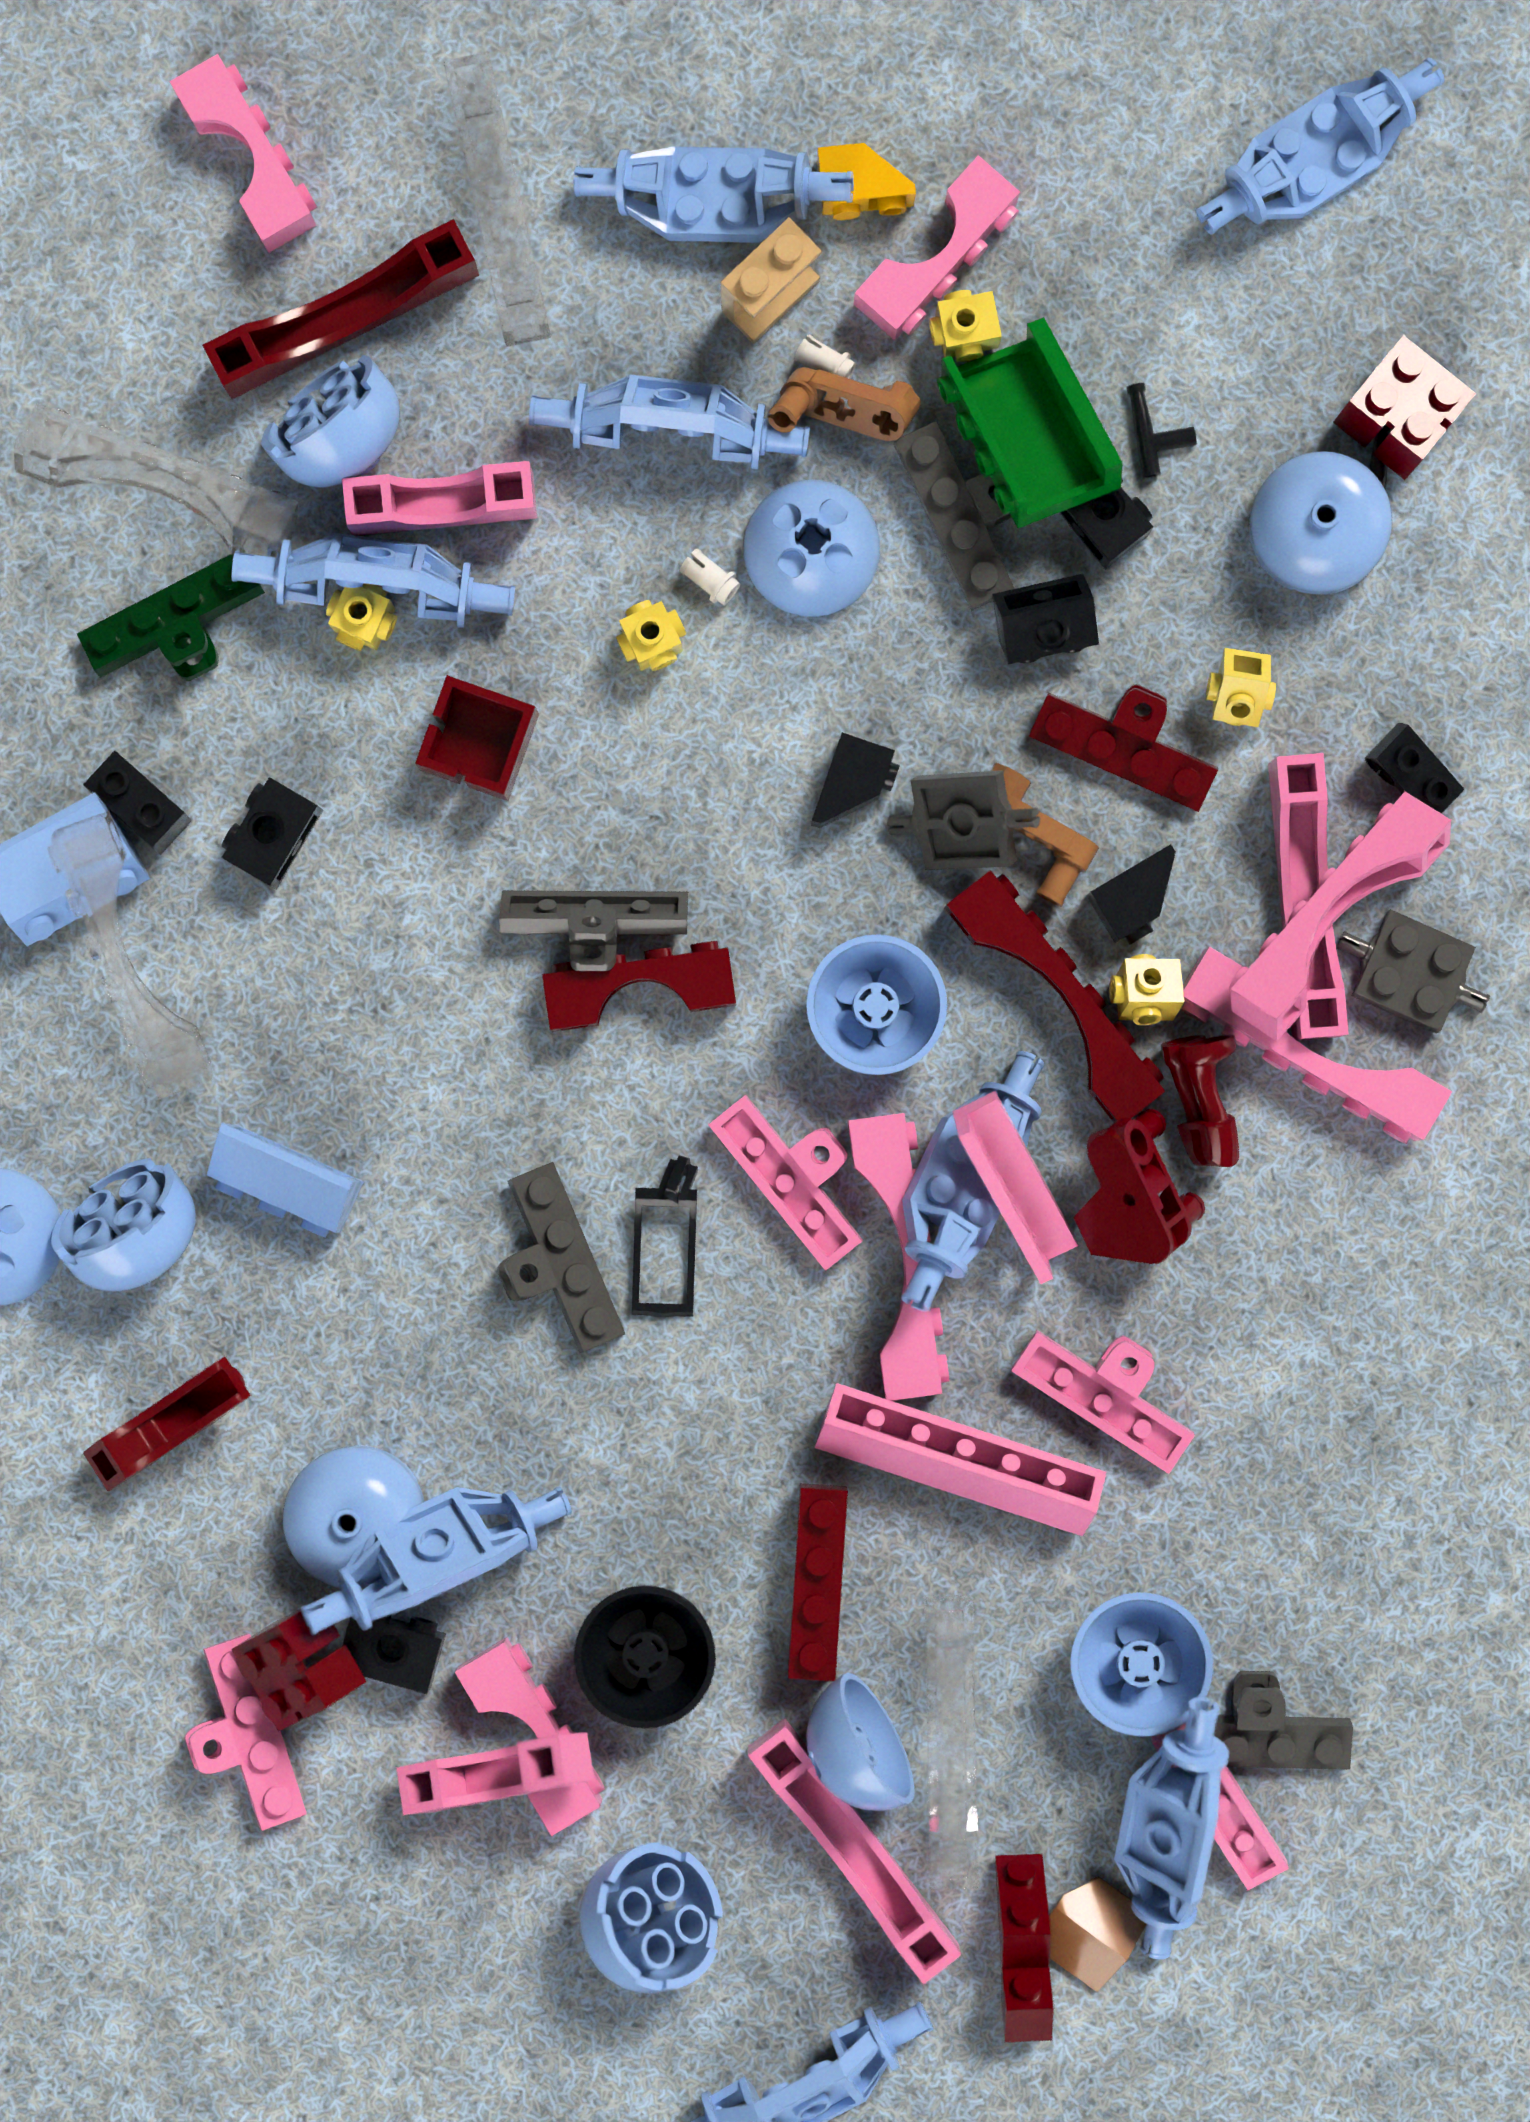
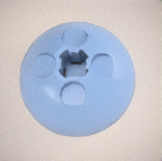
[743,479,880,617]
[806,934,947,1075]
[0,1168,60,1306]
[1071,1592,1213,1736]
[807,1673,914,1811]

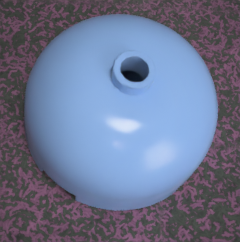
[261,355,400,487]
[1249,451,1392,595]
[51,1158,196,1292]
[283,1445,425,1589]
[580,1842,723,1993]

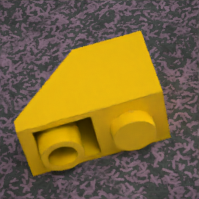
[817,143,916,220]

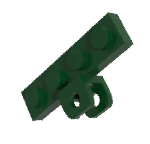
[77,548,265,681]

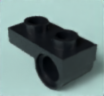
[1365,723,1465,814]

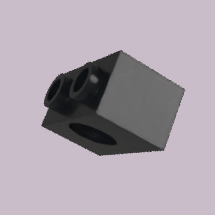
[1059,479,1153,570]
[992,574,1099,665]
[83,750,191,855]
[221,777,323,890]
[342,1614,446,1694]

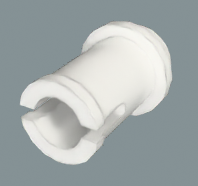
[794,334,856,379]
[679,548,741,606]

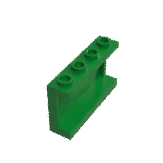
[937,317,1123,529]

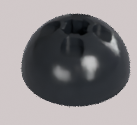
[574,1585,716,1729]

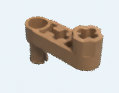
[768,367,921,441]
[990,763,1099,907]

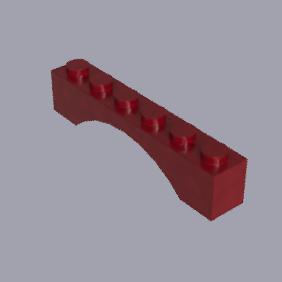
[202,219,480,400]
[944,870,1165,1123]

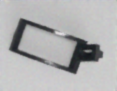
[632,1155,698,1318]

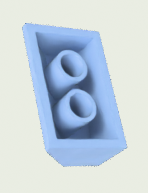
[0,792,150,947]
[207,1123,364,1238]

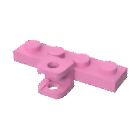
[708,1095,863,1271]
[1011,1330,1195,1474]
[184,1633,307,1831]
[1151,1722,1289,1890]

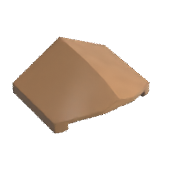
[1049,1876,1146,1992]

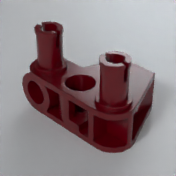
[1073,1109,1205,1264]

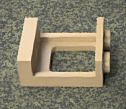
[720,217,822,345]

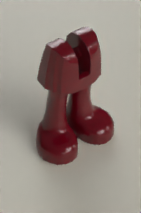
[1161,1034,1239,1167]

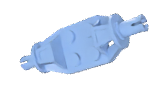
[1196,57,1445,235]
[573,147,854,243]
[529,374,810,469]
[232,533,516,628]
[901,1051,1045,1312]
[301,1486,572,1635]
[1114,1698,1229,1960]
[690,2001,934,2122]

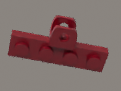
[1029,684,1218,812]

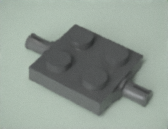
[887,770,1040,870]
[1336,909,1490,1034]

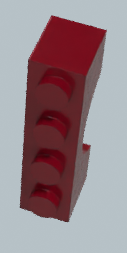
[542,941,736,1032]
[788,1483,848,1681]

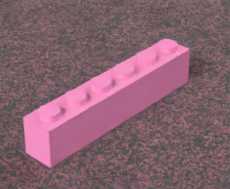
[814,1383,1106,1537]

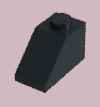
[811,732,900,828]
[1086,844,1176,945]

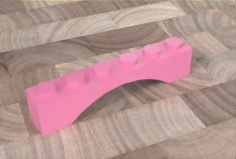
[1268,753,1349,1041]
[1229,791,1451,1041]
[1181,947,1452,1144]
[847,1113,949,1401]
[748,1718,961,1984]

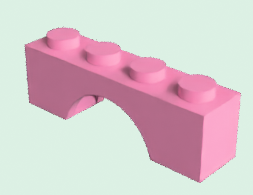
[169,54,317,253]
[853,155,1020,341]
[342,461,537,536]
[455,1637,605,1836]
[396,1732,594,1815]

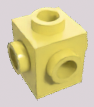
[929,290,1002,362]
[326,583,397,651]
[616,600,687,671]
[1206,648,1276,727]
[1109,954,1184,1025]

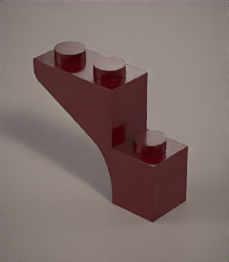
[82,1356,251,1492]
[995,1854,1054,2042]

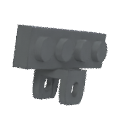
[893,421,1015,611]
[499,890,688,971]
[497,1162,625,1353]
[1213,1671,1353,1770]

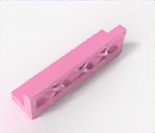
[953,1091,1078,1284]

